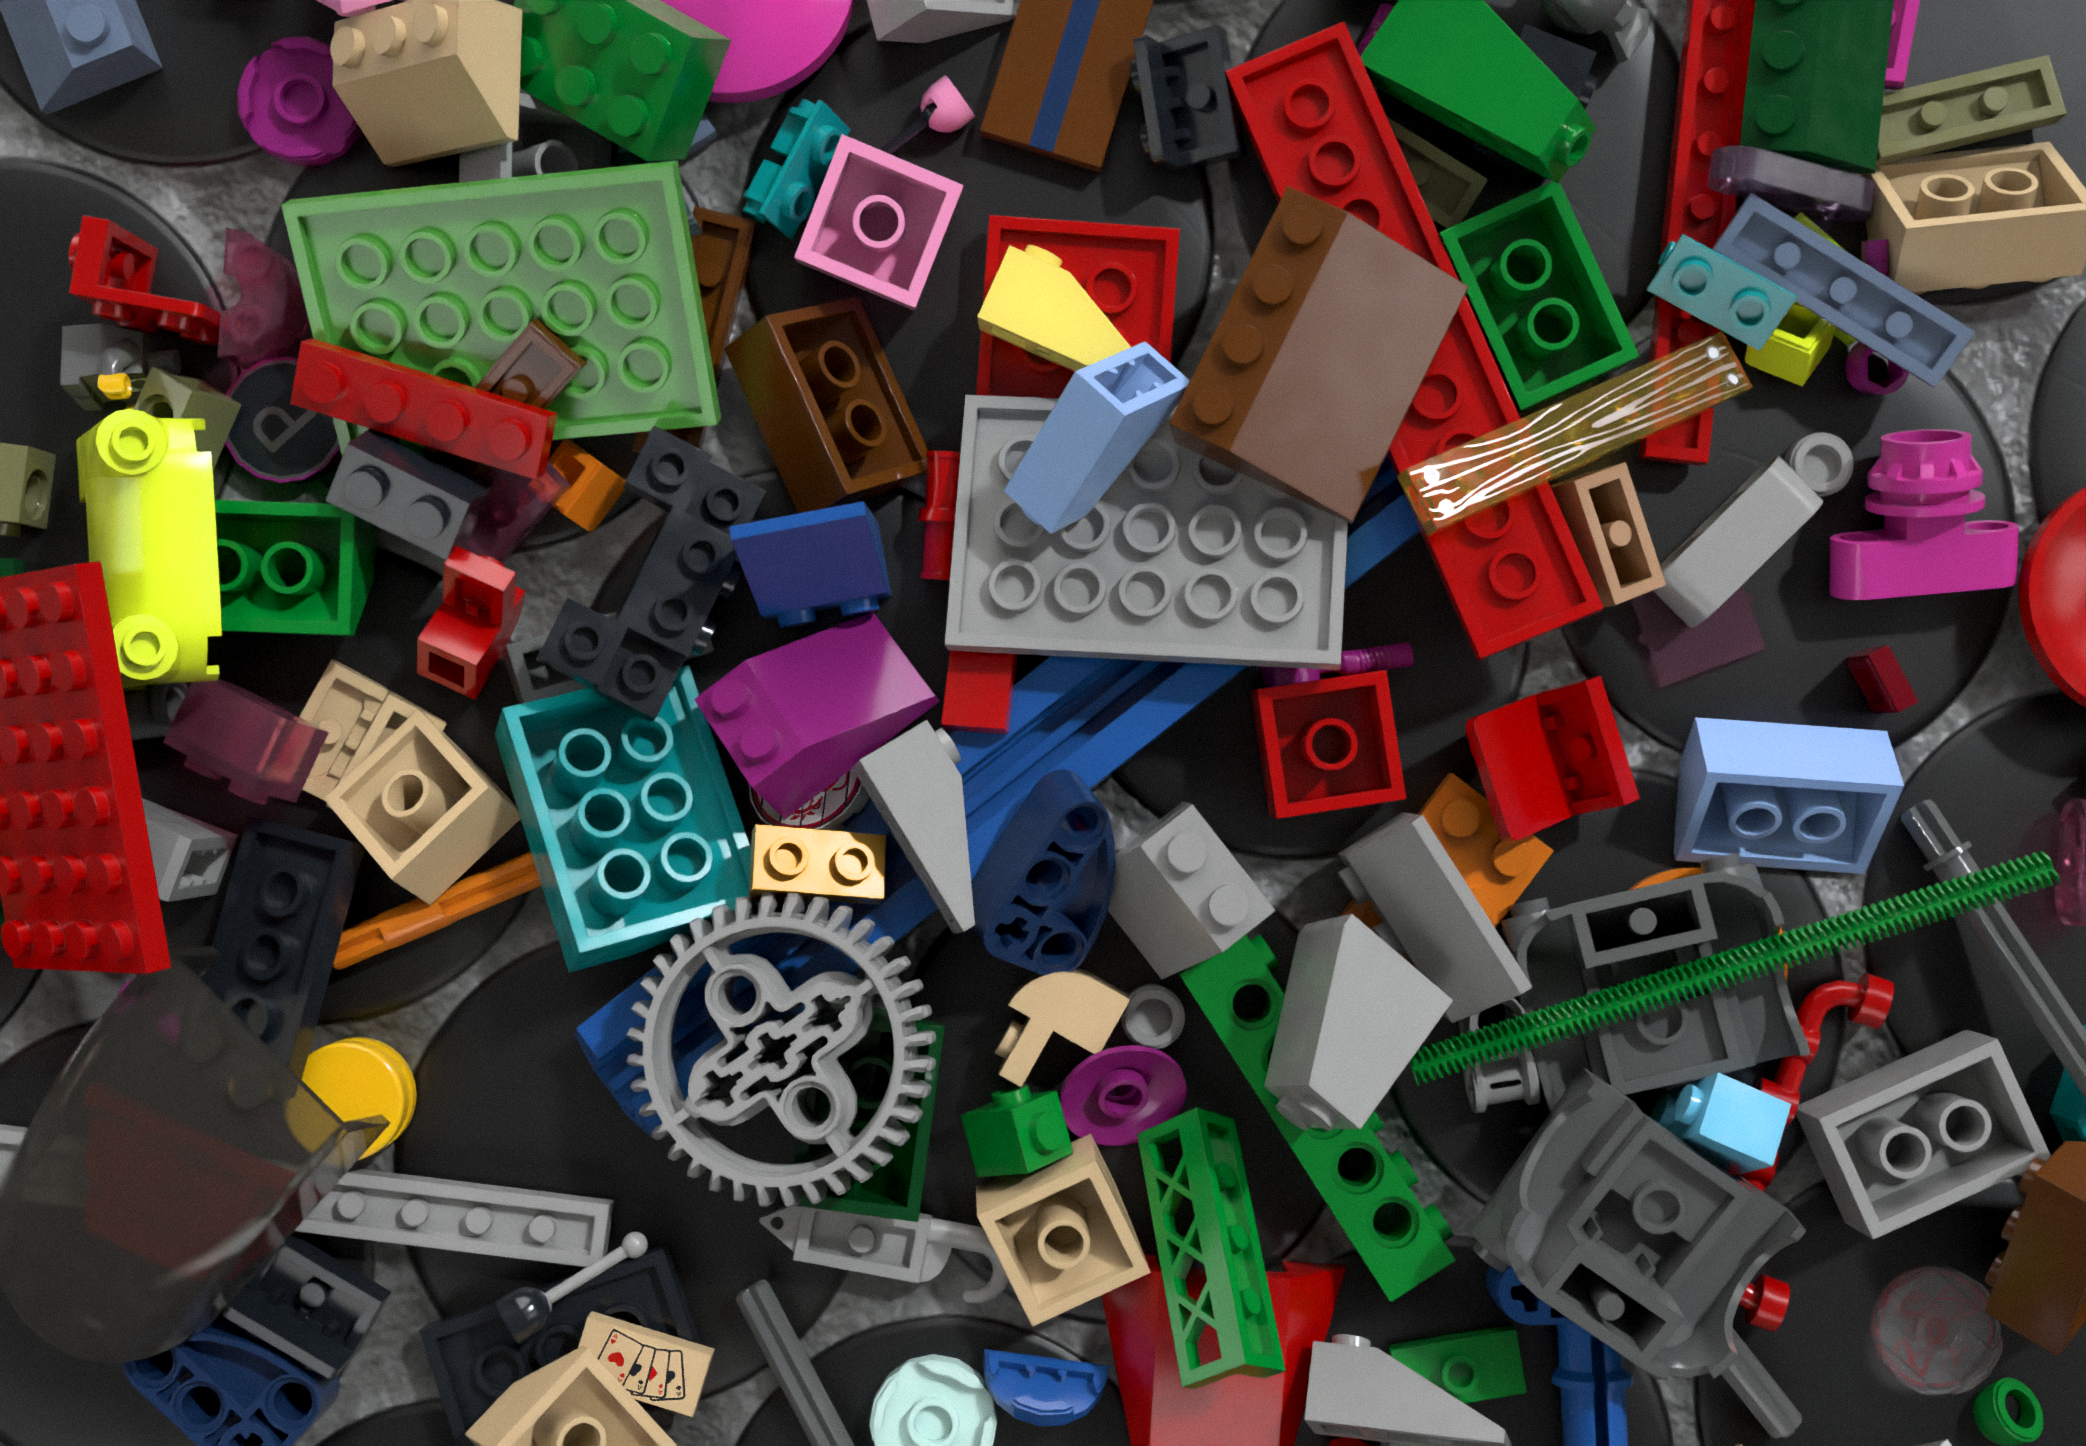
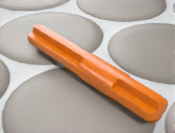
[333,851,541,970]

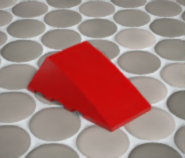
[1101,1255,1347,1446]

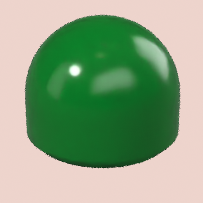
[1973,1377,2043,1446]

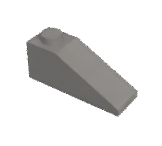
[852,720,975,934]
[1304,1334,1511,1446]

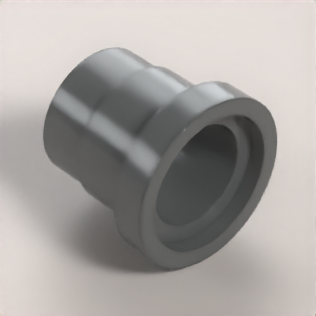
[124,682,198,741]

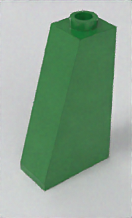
[1360,0,1597,184]

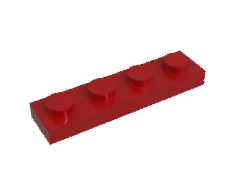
[290,338,558,480]

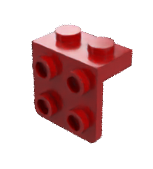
[69,215,243,346]
[1465,676,1640,842]

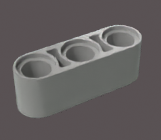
[1653,455,1823,629]

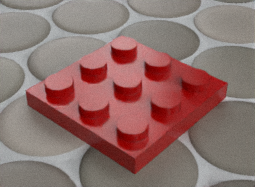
[976,215,1180,398]

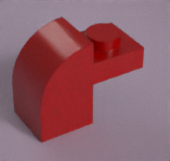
[417,546,526,700]

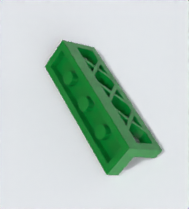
[1137,1107,1285,1389]

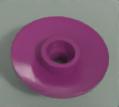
[1059,1045,1187,1146]

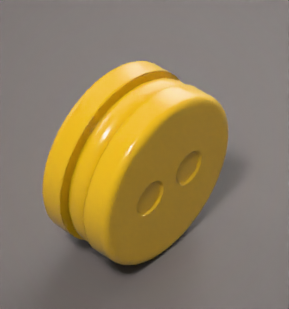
[285,1037,417,1162]

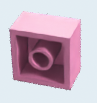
[794,134,964,311]

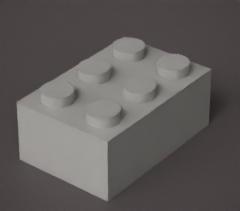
[1796,1030,2051,1239]

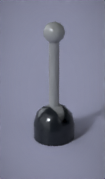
[496,1232,648,1345]

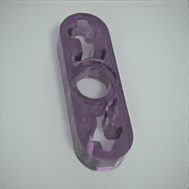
[1707,146,1876,222]

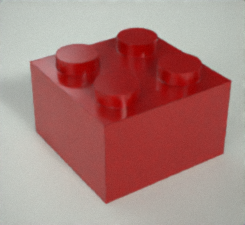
[1250,670,1406,819]

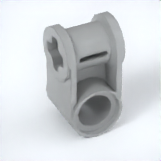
[1458,998,1540,1113]

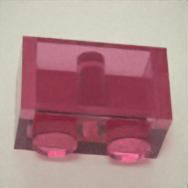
[164,679,329,805]

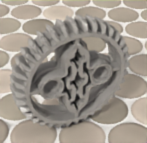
[626,893,936,1207]

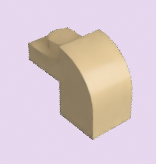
[995,968,1130,1087]

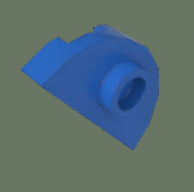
[983,1349,1110,1426]

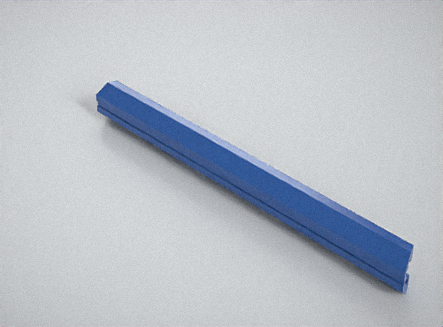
[574,455,1421,1136]

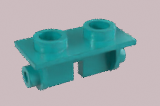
[742,99,851,240]
[1647,234,1797,351]

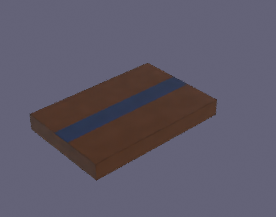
[980,0,1154,173]

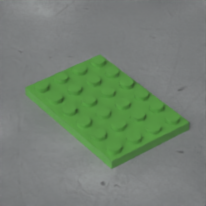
[281,161,721,457]

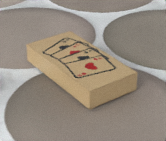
[578,1311,715,1417]

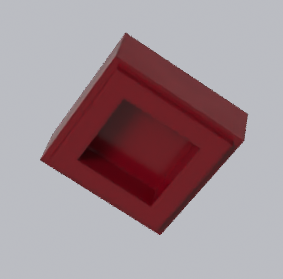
[1846,645,1918,714]

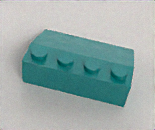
[494,665,759,973]

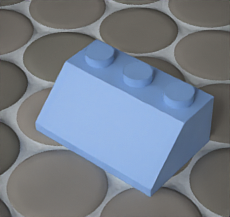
[1674,717,1904,874]

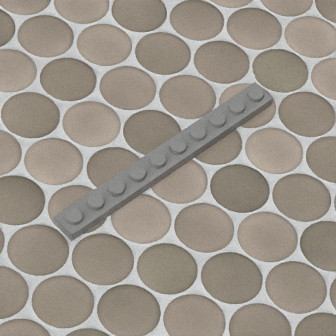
[0,1124,614,1267]

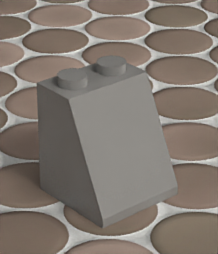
[1108,801,1276,979]
[1264,914,1453,1131]

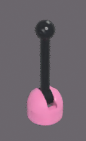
[879,75,975,155]

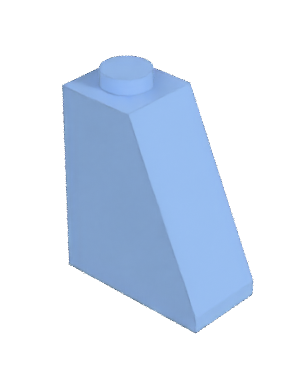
[1004,341,1190,534]

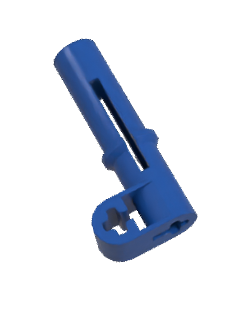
[1485,1266,1633,1446]

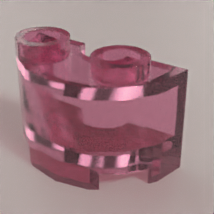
[218,227,309,370]

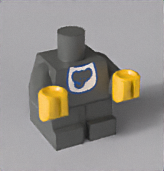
[60,323,182,411]

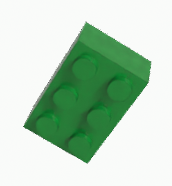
[513,0,731,161]
[1439,182,1639,415]

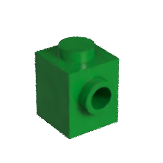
[961,1084,1074,1177]

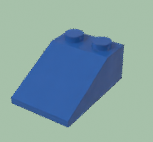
[729,501,892,628]

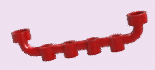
[1736,973,1894,1332]

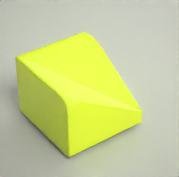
[1744,302,1836,387]

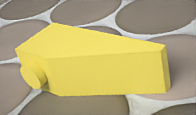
[977,245,1131,372]

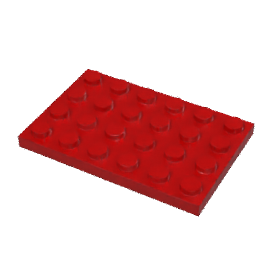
[0,561,171,974]

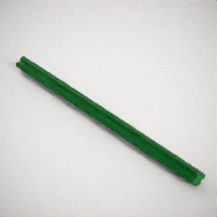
[1409,850,2059,1086]

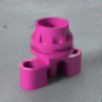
[1829,429,2019,600]

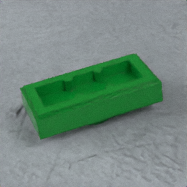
[1387,1324,1527,1403]

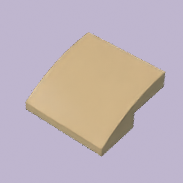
[268,659,447,809]

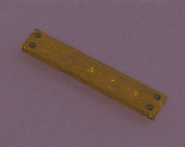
[1397,331,1753,536]

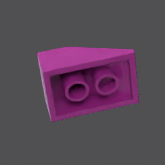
[694,612,940,819]

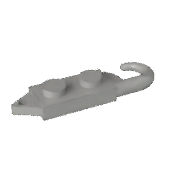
[759,1206,1009,1303]

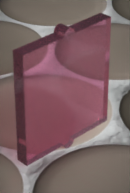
[1628,585,1766,687]

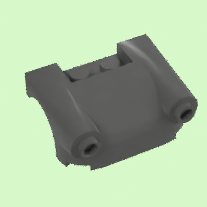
[1500,853,1811,1112]
[1470,1067,1806,1381]

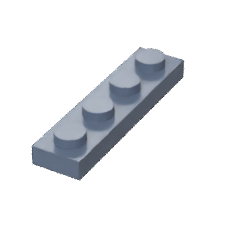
[1712,193,1975,388]

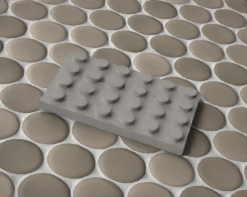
[945,395,1348,670]

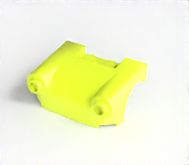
[76,409,222,692]

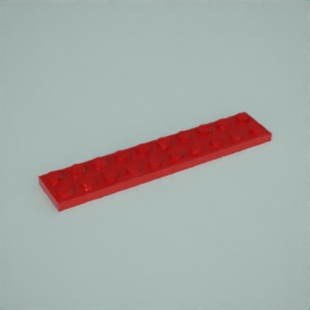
[1225,21,1604,662]

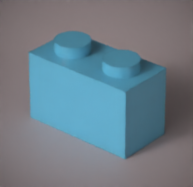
[1650,1072,1791,1176]

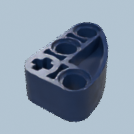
[971,769,1115,976]
[122,1316,340,1446]

